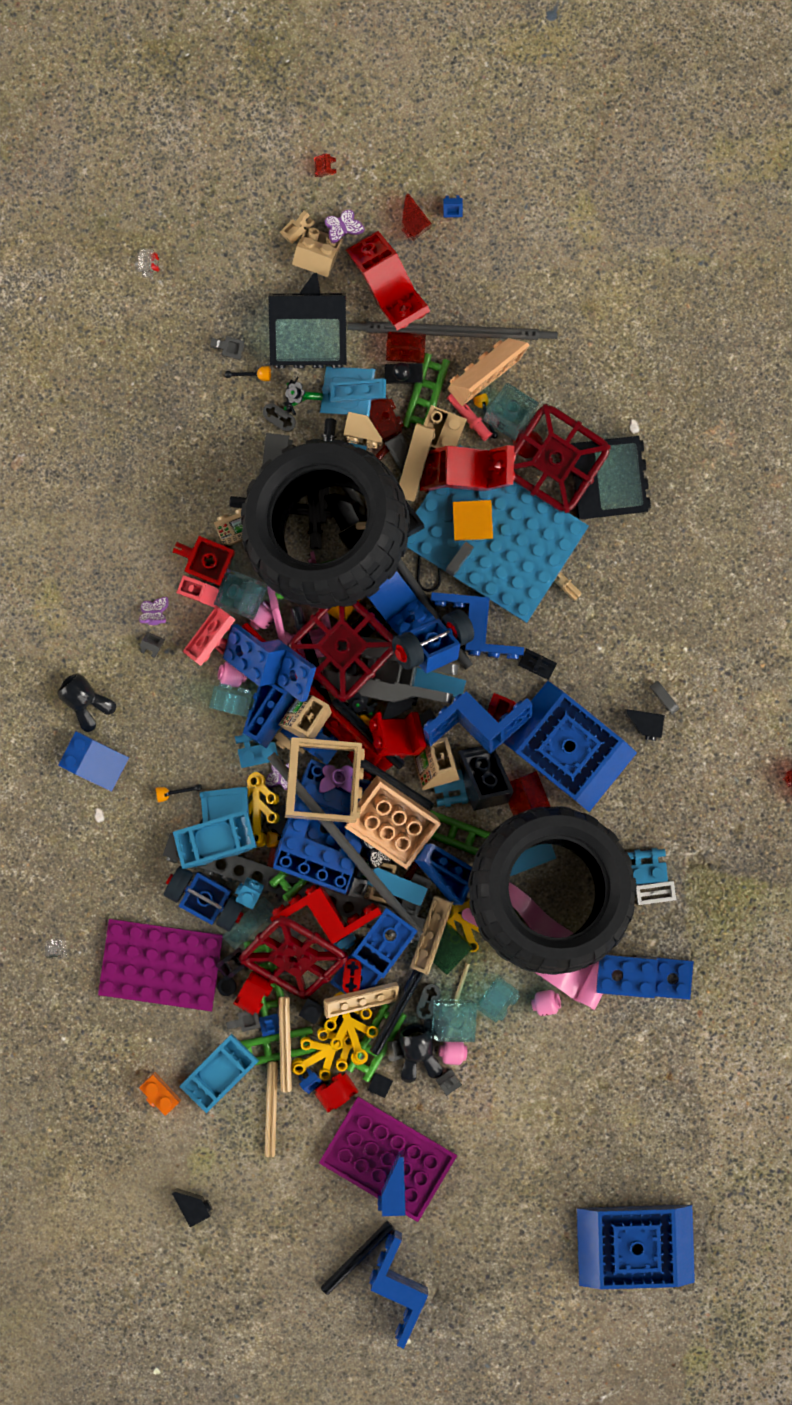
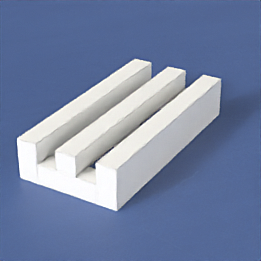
[636,881,676,905]

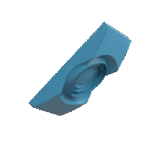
[173,810,257,869]
[179,1034,259,1113]

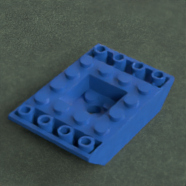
[503,681,637,812]
[273,759,371,895]
[577,1204,695,1289]

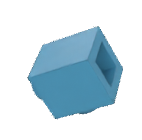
[235,877,264,910]

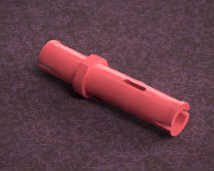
[446,394,493,441]

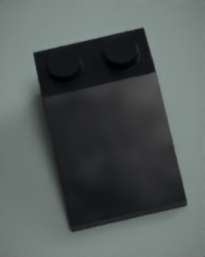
[458,746,514,811]

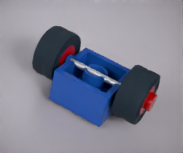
[392,610,474,673]
[164,866,244,932]

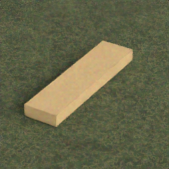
[399,423,435,502]
[410,895,453,975]
[324,982,399,1018]

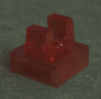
[314,153,337,177]

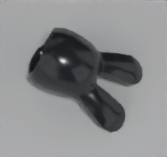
[57,673,116,732]
[399,1023,443,1083]

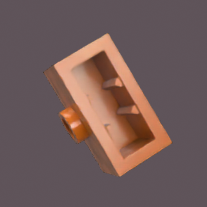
[139,1072,181,1116]

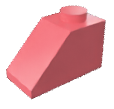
[176,575,223,608]

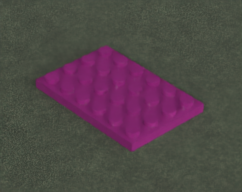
[98,919,223,1012]
[319,1096,457,1222]

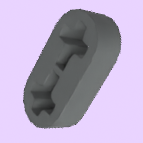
[263,404,296,432]
[445,542,474,577]
[650,681,679,715]
[416,983,440,1020]

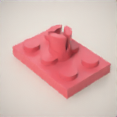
[182,606,236,666]

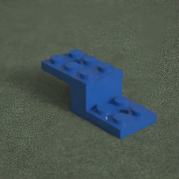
[223,624,316,702]
[596,954,694,1000]

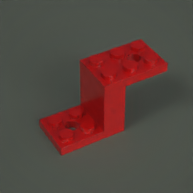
[346,231,430,331]
[420,445,516,492]
[270,884,383,944]

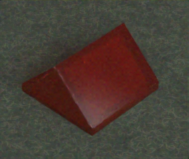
[508,771,550,816]

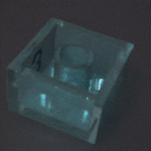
[483,383,539,441]
[214,569,268,620]
[209,683,254,717]
[476,975,520,1023]
[432,999,477,1042]

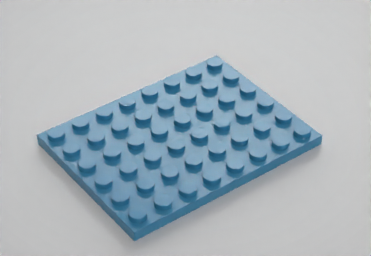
[407,445,589,623]

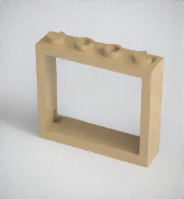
[285,737,365,823]

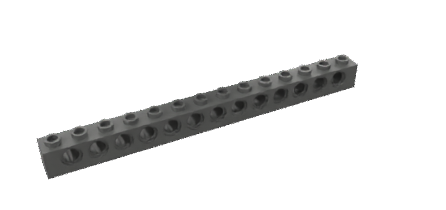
[163,833,426,943]

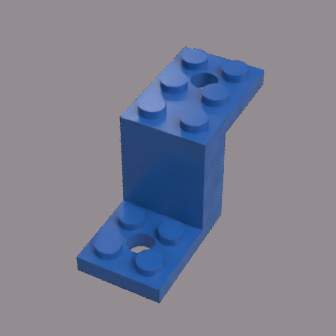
[366,571,436,635]
[431,592,524,660]
[423,691,532,754]
[330,907,418,994]
[369,1230,428,1349]

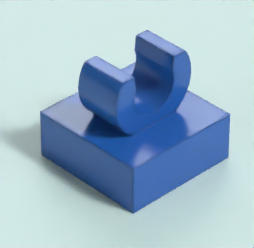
[443,195,463,218]
[259,1013,279,1037]
[298,1068,324,1094]

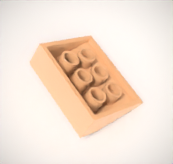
[448,338,530,406]
[345,775,441,869]

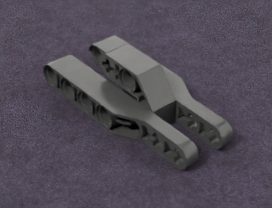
[320,636,459,704]

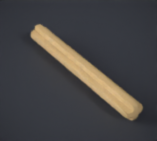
[278,996,292,1093]
[265,1061,278,1157]

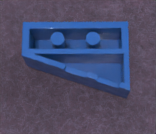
[414,844,472,905]

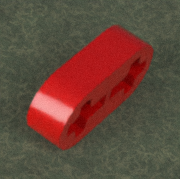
[342,957,362,993]

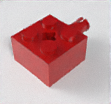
[172,536,236,587]

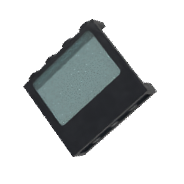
[268,293,347,369]
[571,436,651,521]

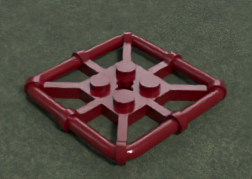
[514,404,611,513]
[287,601,395,702]
[239,916,348,999]

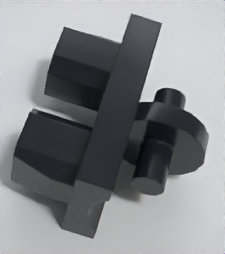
[518,648,557,681]

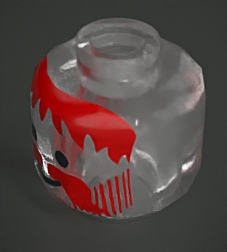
[134,249,160,278]

